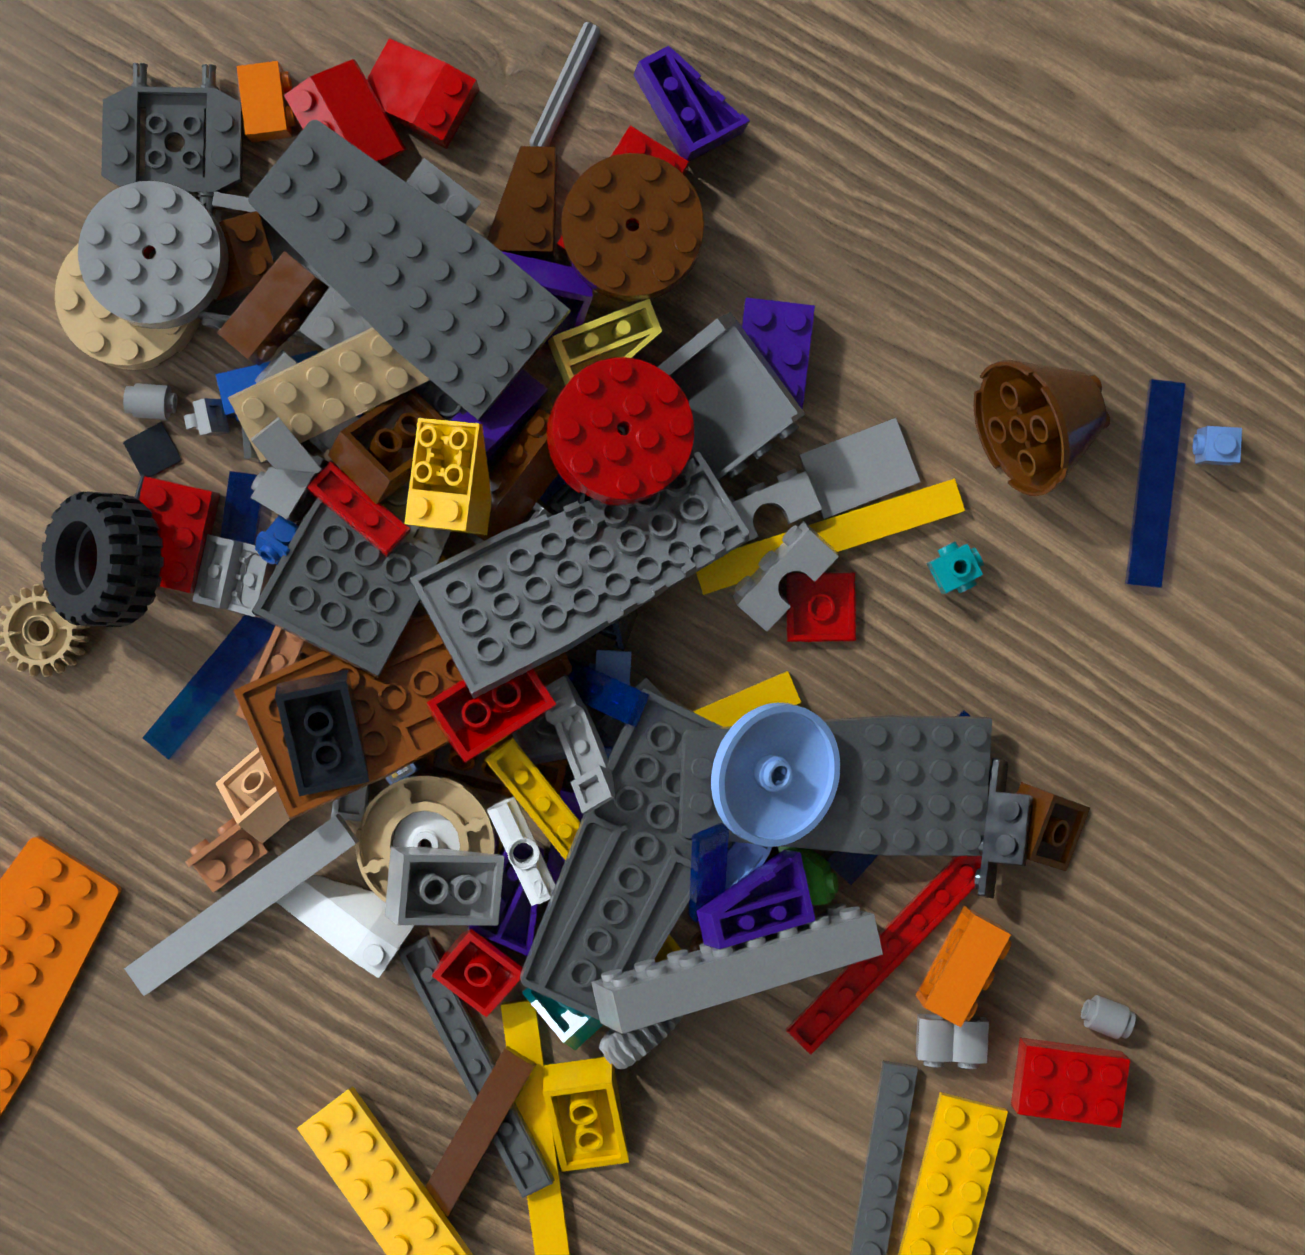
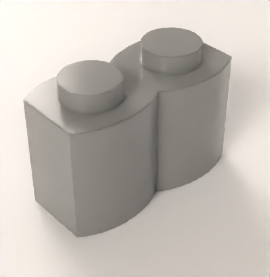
[916,1014,989,1069]

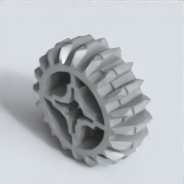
[599,1016,683,1069]

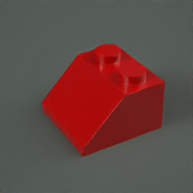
[432,929,523,1018]

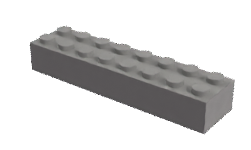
[591,903,883,1034]

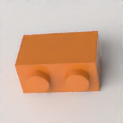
[237,61,296,142]

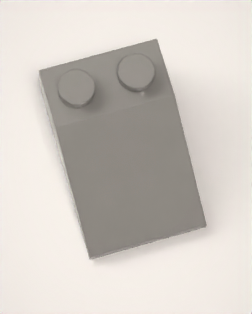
[385,846,504,925]

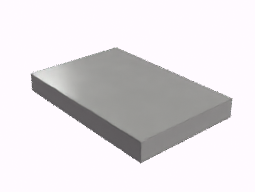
[799,418,920,519]

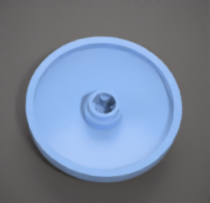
[711,703,840,847]

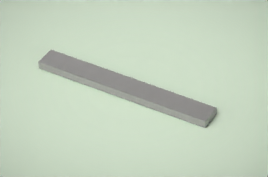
[124,813,359,996]

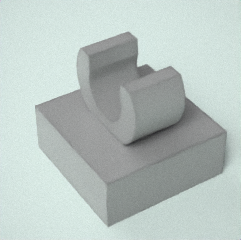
[184,398,230,436]

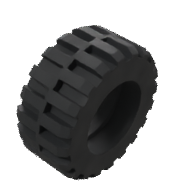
[41,491,164,627]

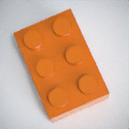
[916,905,1012,1027]

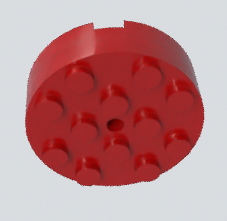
[547,357,694,505]

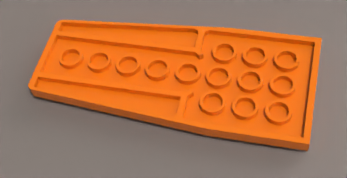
[0,836,122,1119]

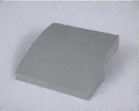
[193,534,275,618]

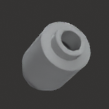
[123,383,177,420]
[1081,995,1136,1039]

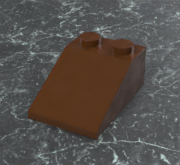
[328,388,445,505]

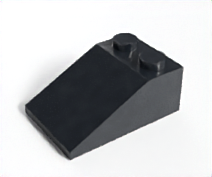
[275,669,370,796]

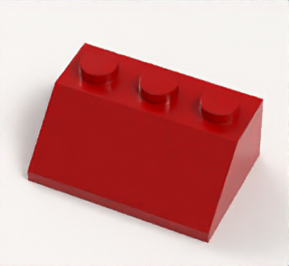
[284,59,406,166]
[426,669,556,763]

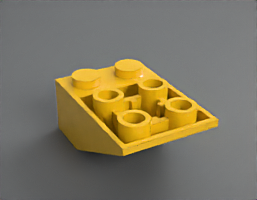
[404,418,492,535]

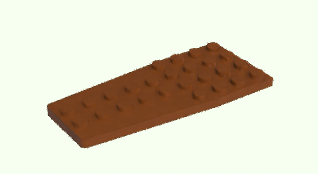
[233,614,572,820]

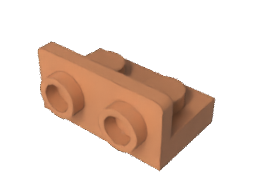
[185,818,271,893]

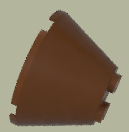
[973,360,1110,496]

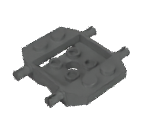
[101,63,244,217]

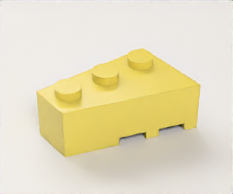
[548,299,662,386]

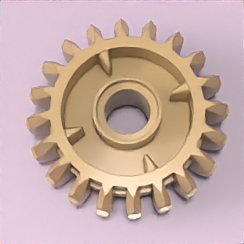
[0,584,90,677]

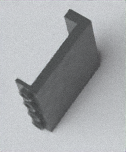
[658,312,806,487]

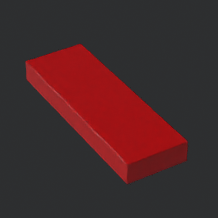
[307,461,411,557]

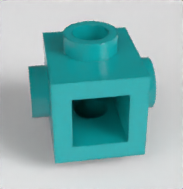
[926,541,984,594]

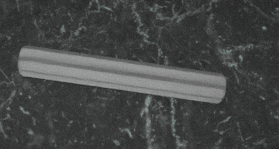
[530,22,601,147]

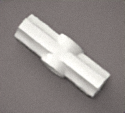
[487,797,556,906]

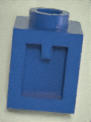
[255,515,299,565]

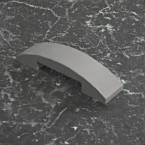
[544,675,615,814]

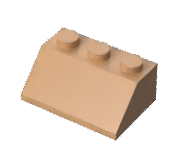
[216,747,290,844]

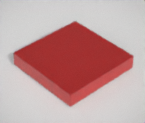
[786,573,856,642]

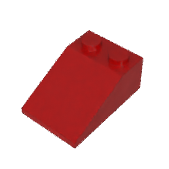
[367,38,480,149]

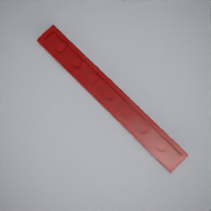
[786,856,999,1055]

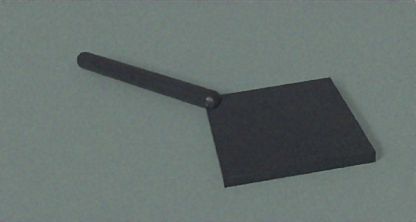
[123,422,182,499]

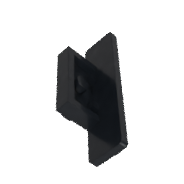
[975,758,1033,899]

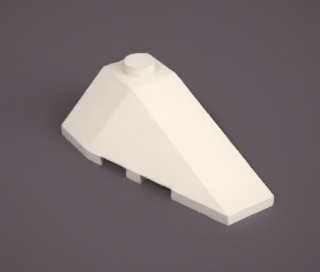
[276,874,415,978]

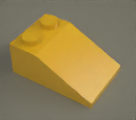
[543,1057,629,1172]

